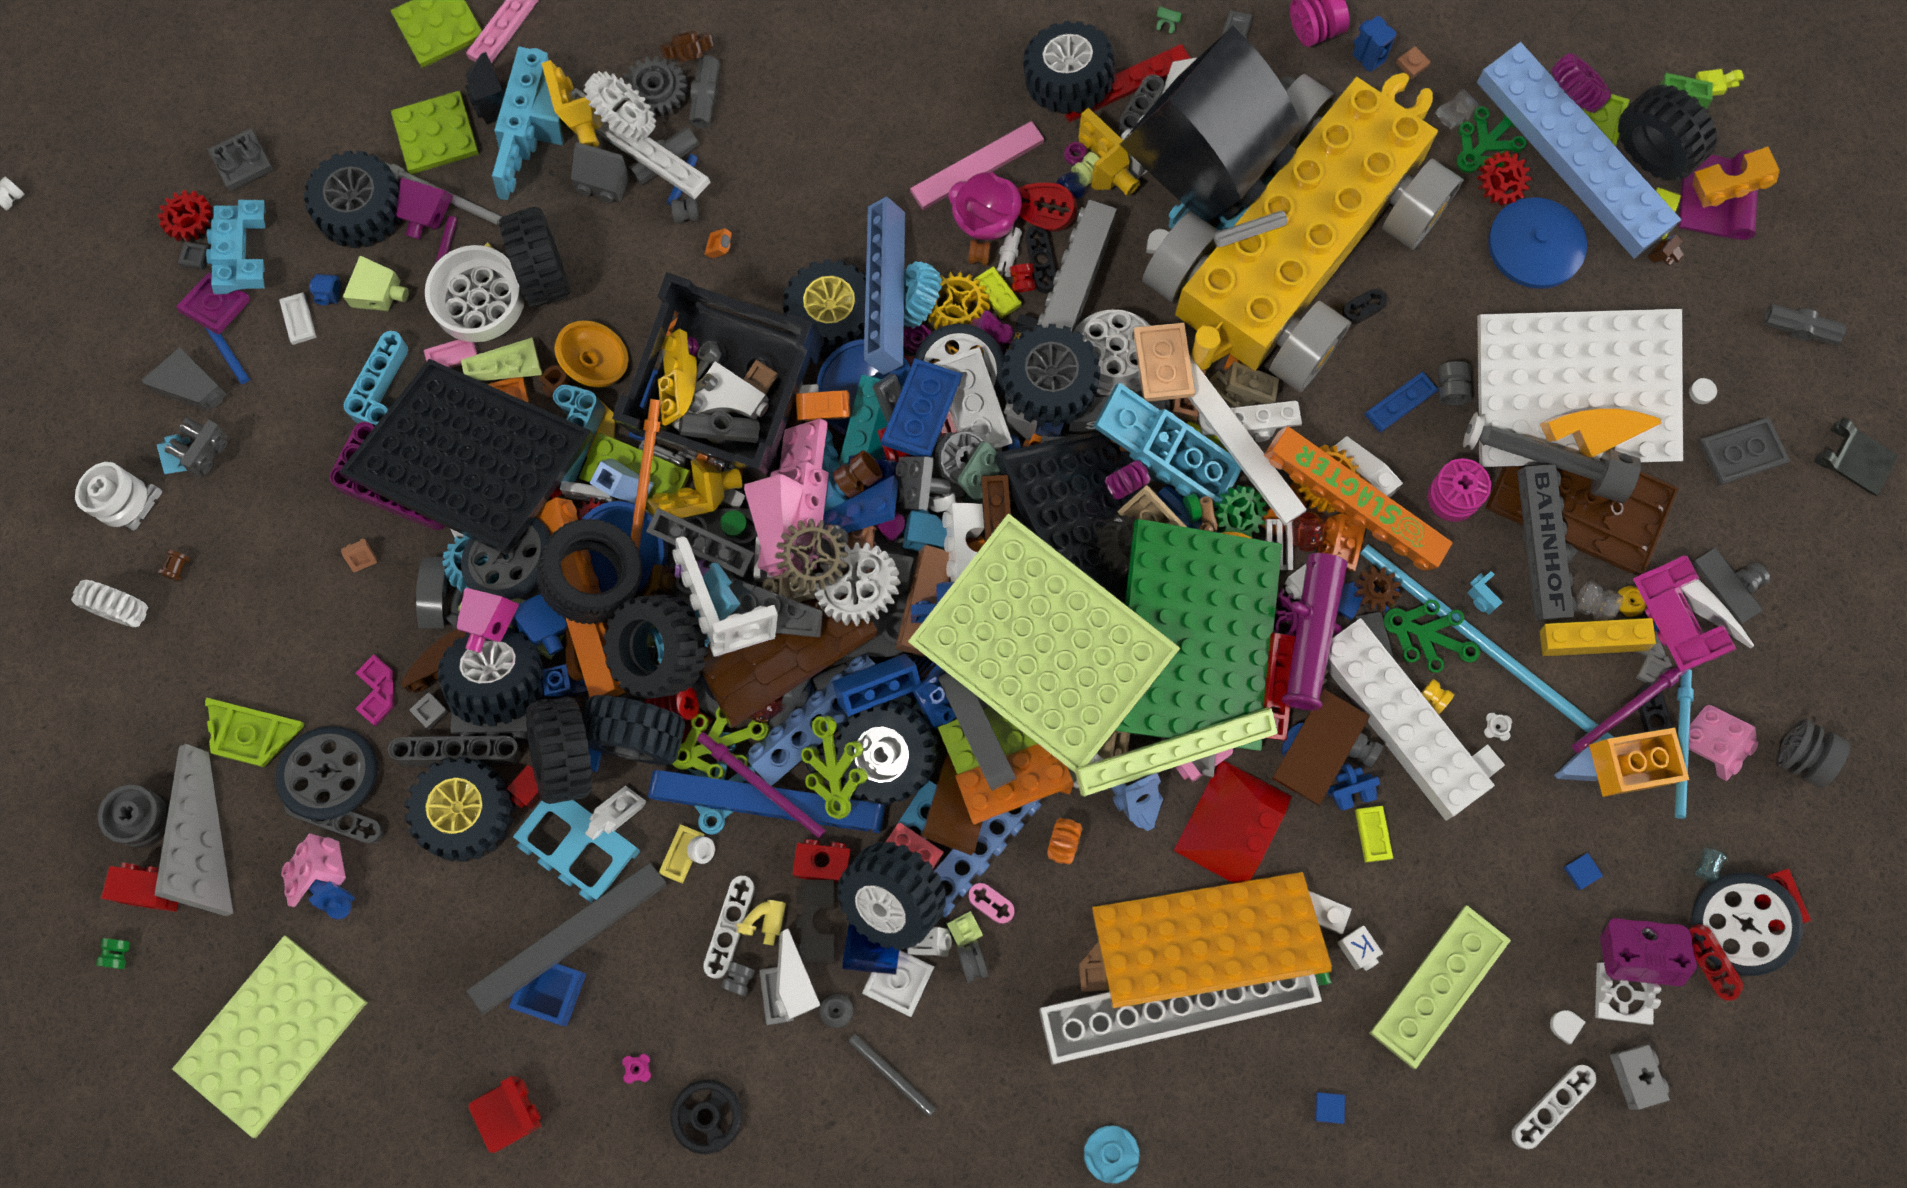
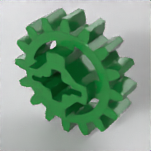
[1214,485,1267,538]

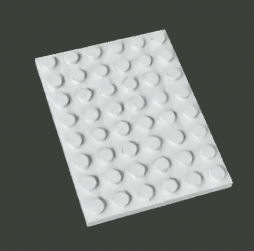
[1477,309,1683,467]

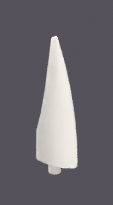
[1680,580,1754,648]

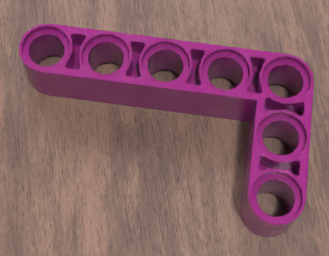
[329,422,446,530]

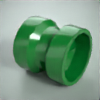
[95,938,131,969]

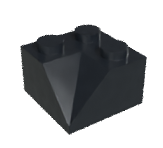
[465,52,505,125]

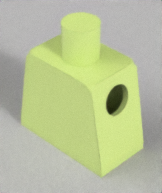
[343,256,409,311]

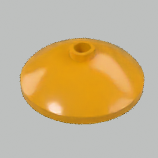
[555,321,628,387]

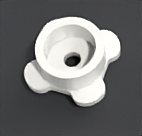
[1484,713,1512,741]

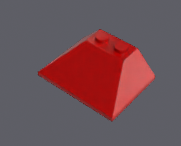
[1173,761,1292,884]

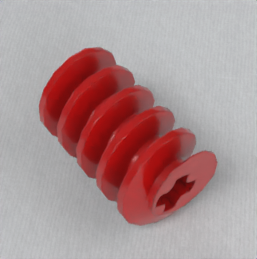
[644,687,699,720]

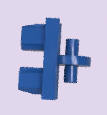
[912,674,956,729]
[1327,763,1380,810]
[308,879,355,920]

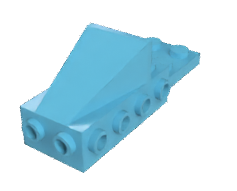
[492,47,564,200]
[1093,383,1241,509]

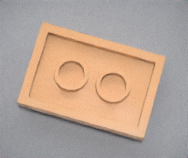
[1133,323,1195,402]

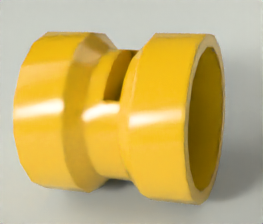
[1421,679,1454,715]

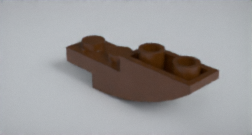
[401,629,465,693]

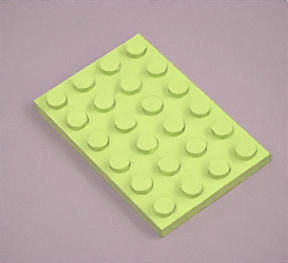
[172,936,367,1138]

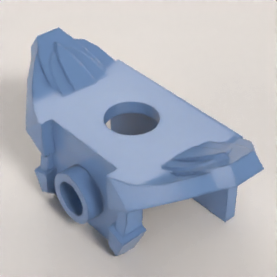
[1111,773,1163,831]

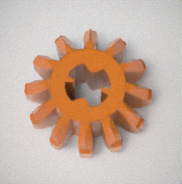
[1047,818,1082,865]

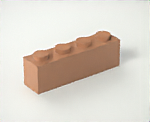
[895,545,950,657]

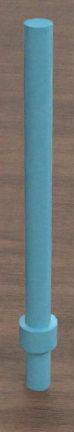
[1675,670,1694,819]

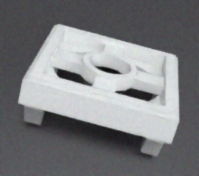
[1595,963,1661,1025]

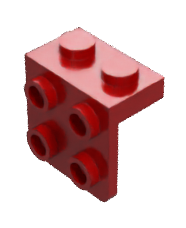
[469,1076,542,1153]

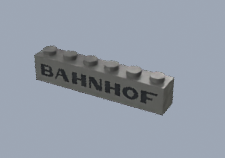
[1517,464,1576,621]

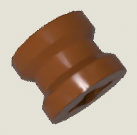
[968,239,991,266]

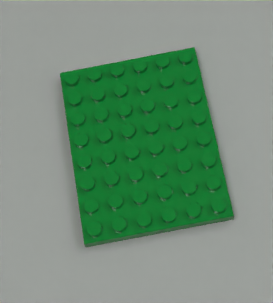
[1115,519,1282,751]

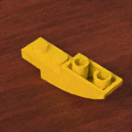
[658,329,697,426]

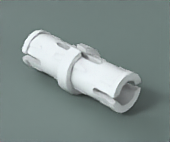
[997,228,1022,277]

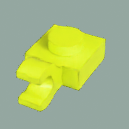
[1696,69,1744,96]

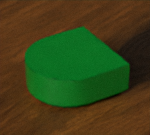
[1182,493,1202,524]

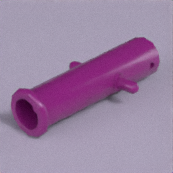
[1281,553,1348,711]

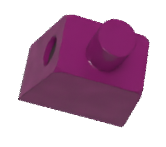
[396,178,453,240]

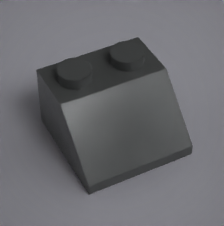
[571,142,630,203]

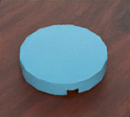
[1084,1126,1139,1183]

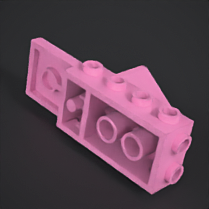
[744,418,829,577]

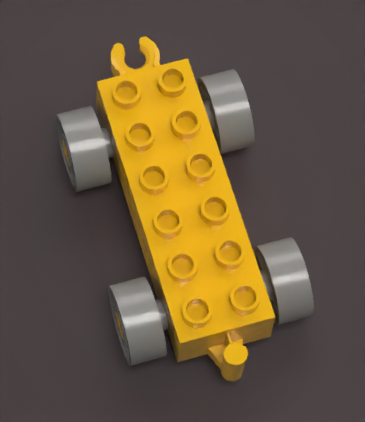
[1142,73,1464,393]

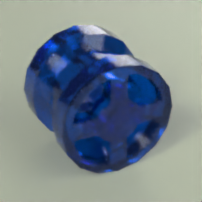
[1056,172,1085,199]

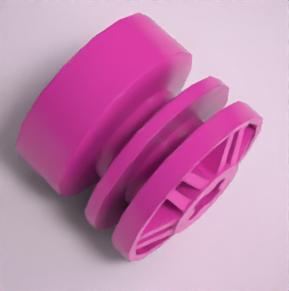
[1290,0,1349,47]
[1427,458,1491,522]

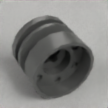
[931,432,983,485]
[1776,718,1851,788]

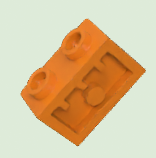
[1318,513,1366,572]

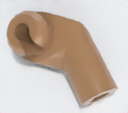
[1199,496,1218,532]

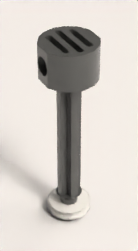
[1463,412,1641,504]

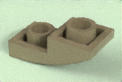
[763,571,816,602]

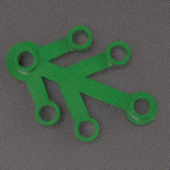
[1456,107,1526,173]
[1383,600,1480,673]

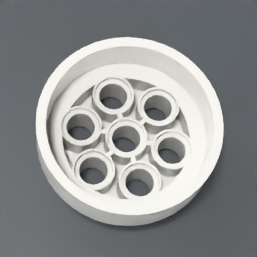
[425,245,525,342]
[1073,309,1150,397]

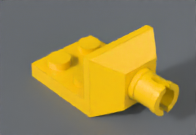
[541,60,604,148]
[1078,108,1140,196]
[646,459,742,518]

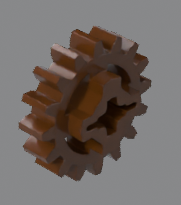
[661,30,713,62]

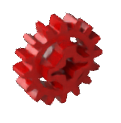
[1477,151,1531,206]
[157,190,214,242]

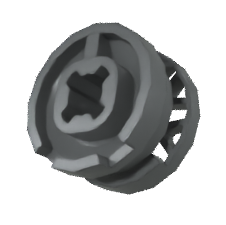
[956,940,988,984]

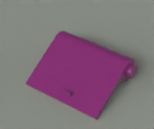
[1679,150,1758,240]

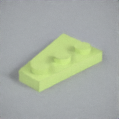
[461,338,542,381]

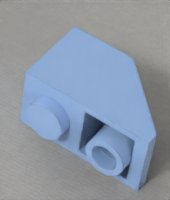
[590,458,654,504]

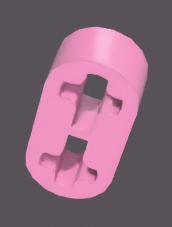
[969,883,1014,924]

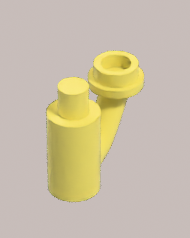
[736,900,786,946]

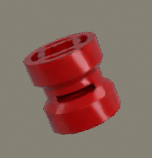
[1009,263,1036,293]

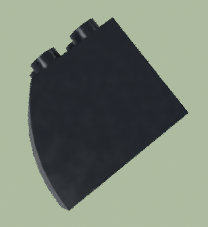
[1119,25,1301,222]

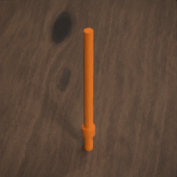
[631,399,661,552]

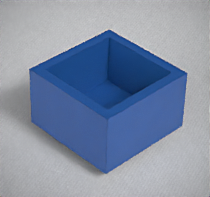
[509,964,586,1027]

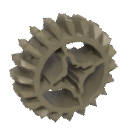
[775,519,848,592]

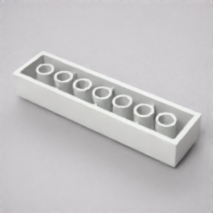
[1326,618,1495,821]

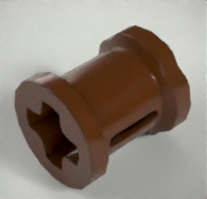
[157,549,191,582]

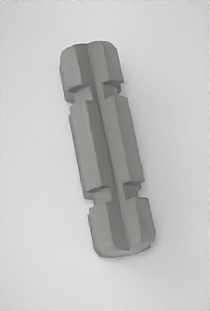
[639,440,686,468]
[124,484,162,530]

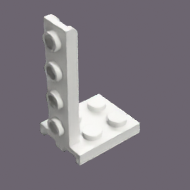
[672,537,778,657]

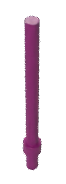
[1572,665,1687,753]
[697,732,826,839]

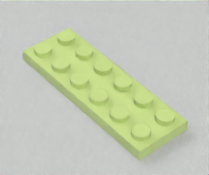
[1369,905,1511,1069]

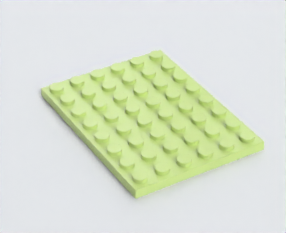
[908,513,1180,772]

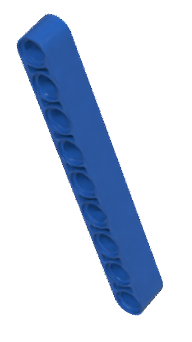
[648,770,886,833]

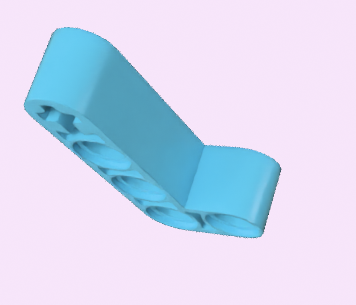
[344,331,408,427]
[553,385,605,487]

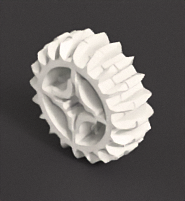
[71,580,148,627]

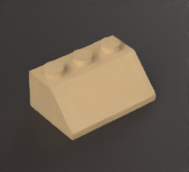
[1118,484,1187,529]

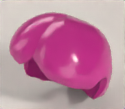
[948,172,1022,240]

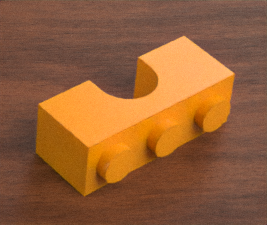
[1692,147,1780,208]

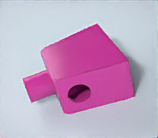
[457,588,519,653]

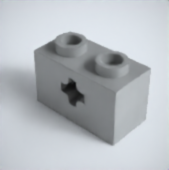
[1610,1045,1670,1110]

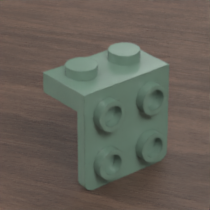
[958,441,1002,507]

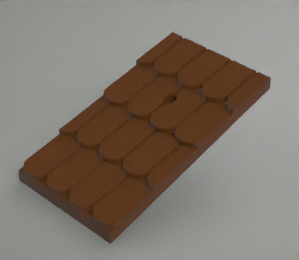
[1485,465,1679,576]
[700,564,877,728]

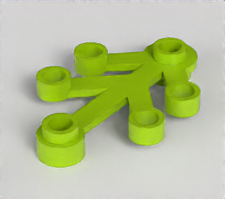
[673,707,770,779]
[801,715,867,819]

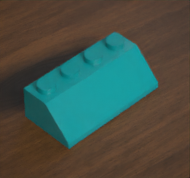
[839,375,903,466]

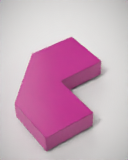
[356,654,394,727]

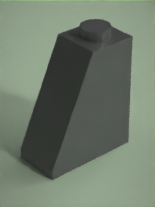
[141,347,227,411]

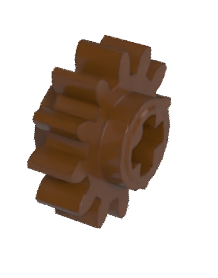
[1354,566,1401,613]

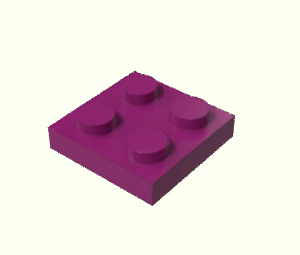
[176,273,250,335]

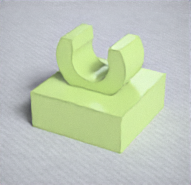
[947,911,983,946]

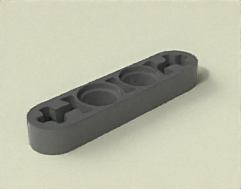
[284,799,384,844]

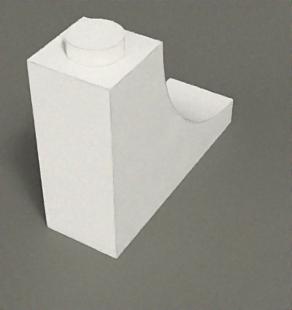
[671,362,769,431]

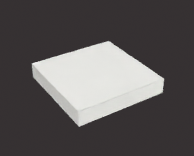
[862,947,934,1017]

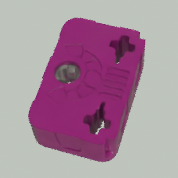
[1600,918,1697,986]

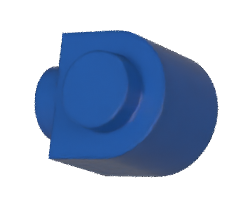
[310,274,341,305]

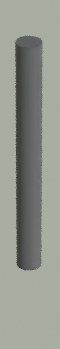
[848,1034,936,1117]

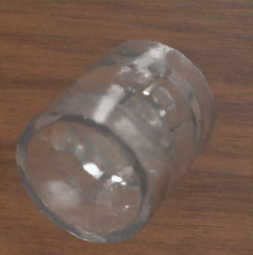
[1575,580,1623,621]

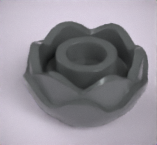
[819,994,854,1028]

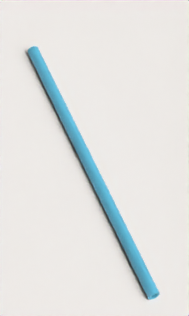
[1360,544,1614,740]

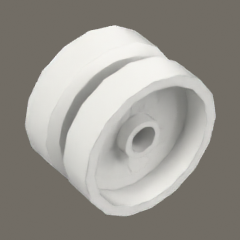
[75,462,147,527]

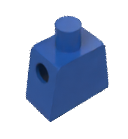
[511,594,567,655]

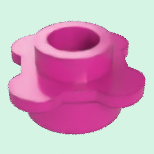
[622,1054,651,1084]

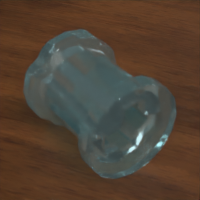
[1694,848,1728,883]

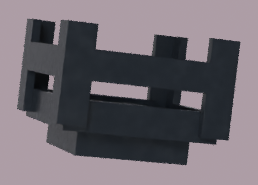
[612,272,825,479]

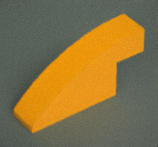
[1539,409,1662,457]

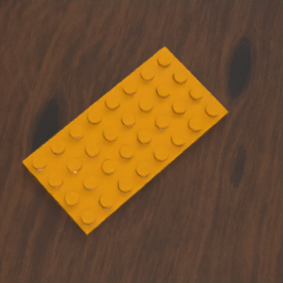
[1092,872,1332,1008]

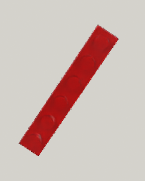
[1064,44,1191,123]

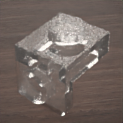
[1435,89,1479,129]

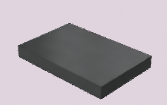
[1698,417,1790,486]

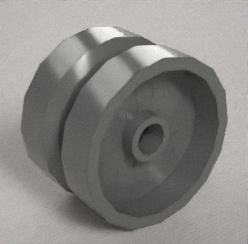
[98,784,169,848]

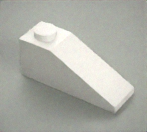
[1335,436,1403,498]
[775,929,820,1021]

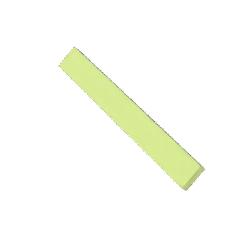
[1075,707,1277,796]

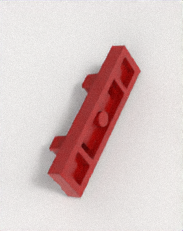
[1263,633,1295,741]

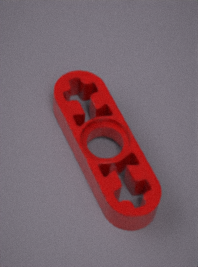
[1689,924,1743,1001]

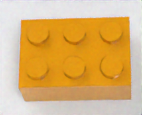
[1589,728,1689,797]

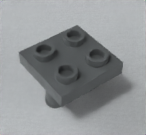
[207,129,274,191]
[165,417,227,479]
[896,457,951,510]

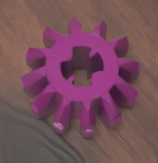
[1105,460,1151,499]

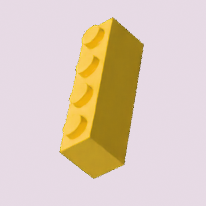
[1540,618,1656,656]

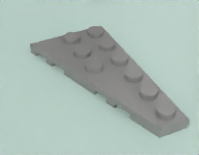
[155,744,233,916]

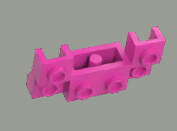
[1633,555,1736,672]

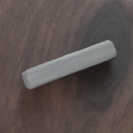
[1214,211,1288,247]

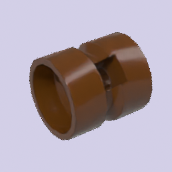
[833,450,882,498]

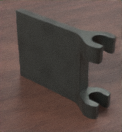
[1814,418,1898,496]

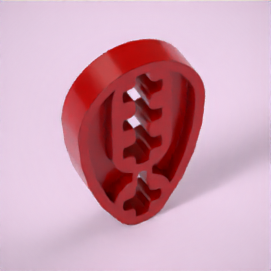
[1017,182,1077,232]

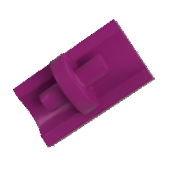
[971,311,1013,356]

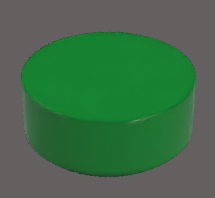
[720,510,747,538]

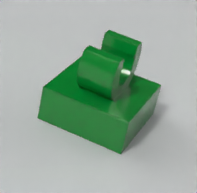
[1156,7,1182,34]

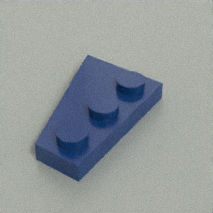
[823,475,898,533]

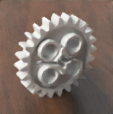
[584,71,656,140]
[815,542,900,626]

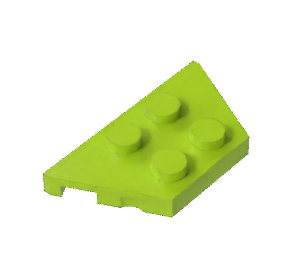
[205,698,305,768]

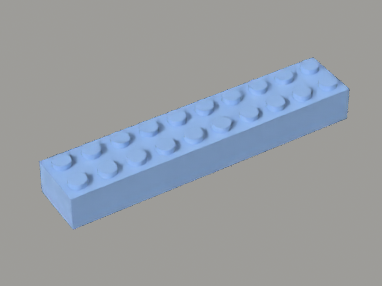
[1477,42,1681,259]

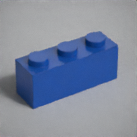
[832,654,921,716]

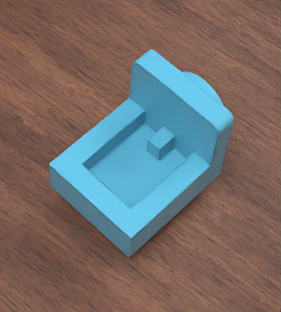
[157,434,190,474]
[1467,571,1503,615]

